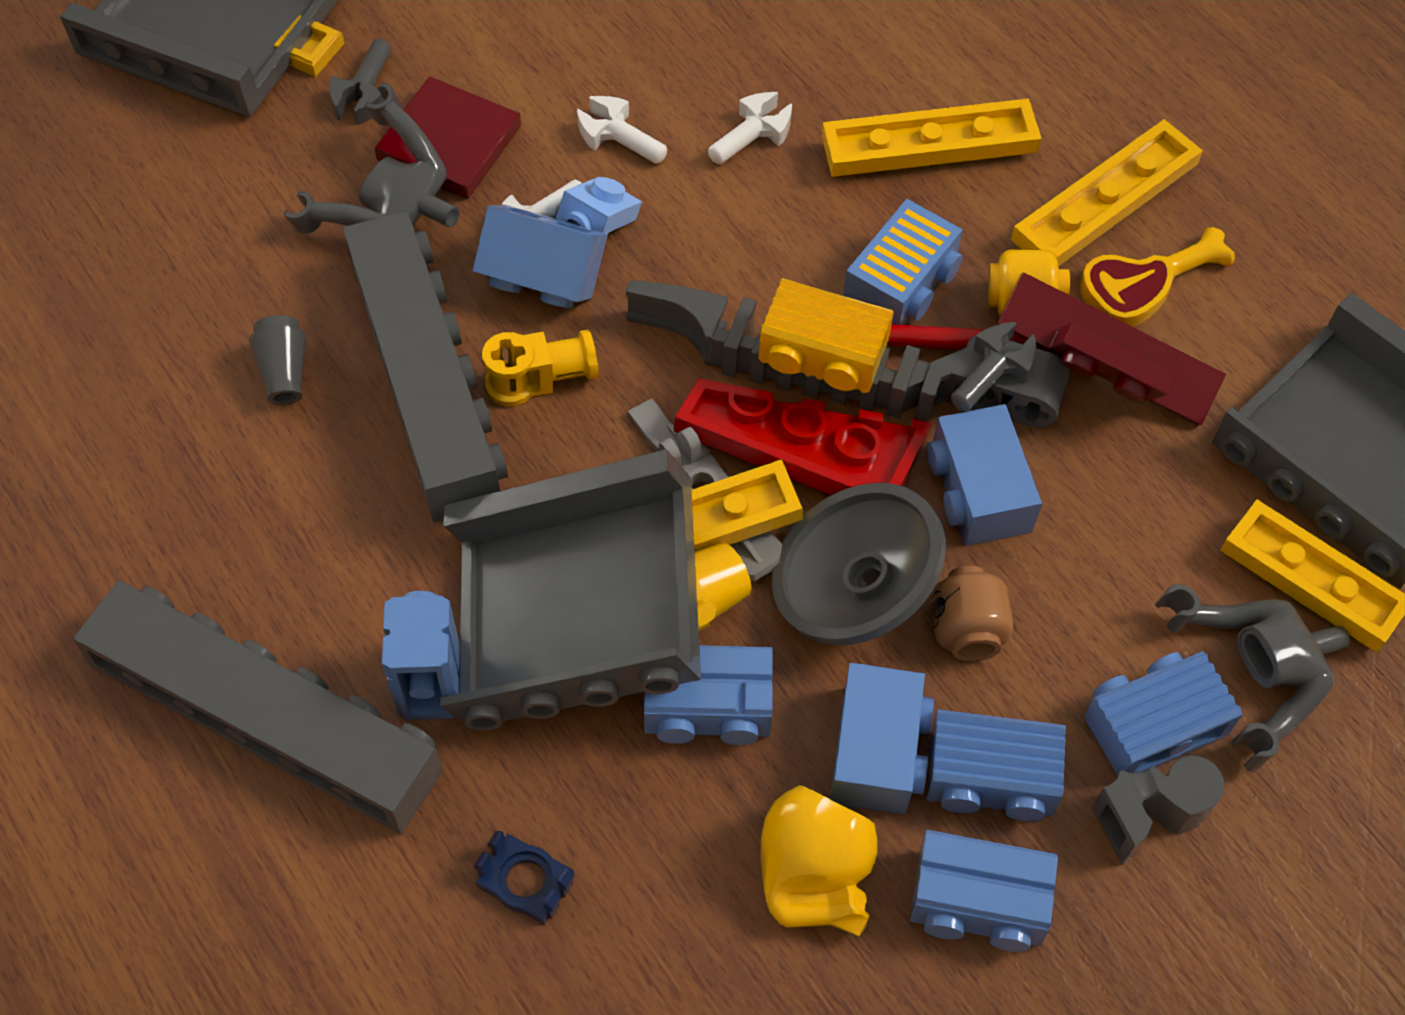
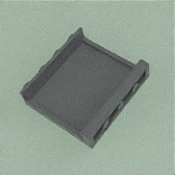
[60,0,338,117]
[1212,292,1405,589]
[440,449,701,731]

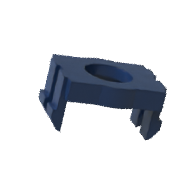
[473,831,575,925]

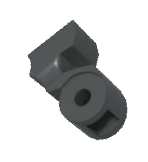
[1092,755,1225,865]

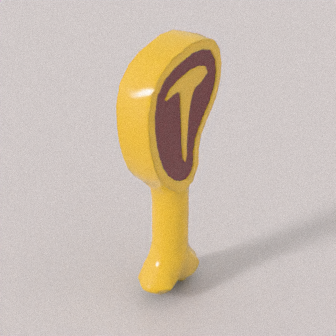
[1080,227,1235,327]

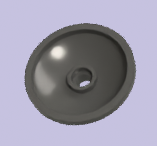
[772,483,946,645]

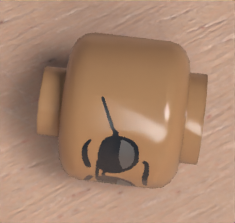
[930,566,1014,661]

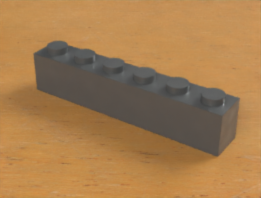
[342,211,508,523]
[73,580,443,835]

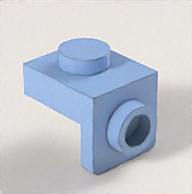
[555,177,642,234]

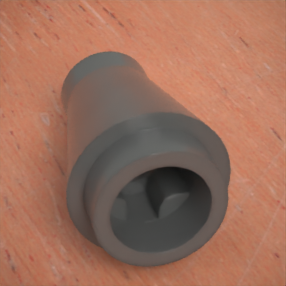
[249,315,307,405]

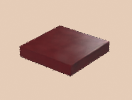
[374,76,521,199]

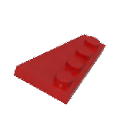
[673,378,932,495]

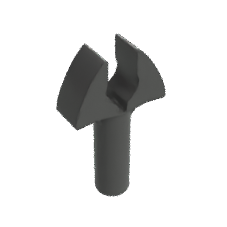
[330,39,391,125]
[951,322,1036,412]

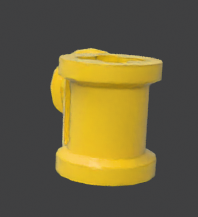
[482,330,599,407]

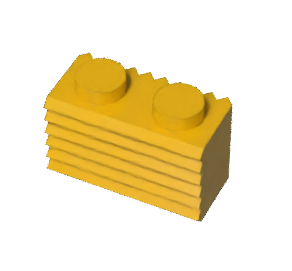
[758,278,894,393]

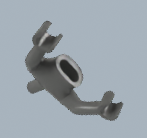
[283,83,460,234]
[1155,584,1350,772]

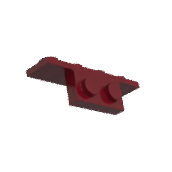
[996,272,1226,426]

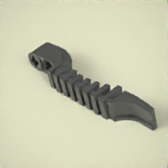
[626,280,1071,428]

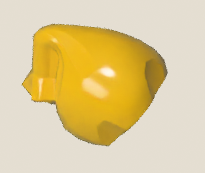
[761,785,877,936]

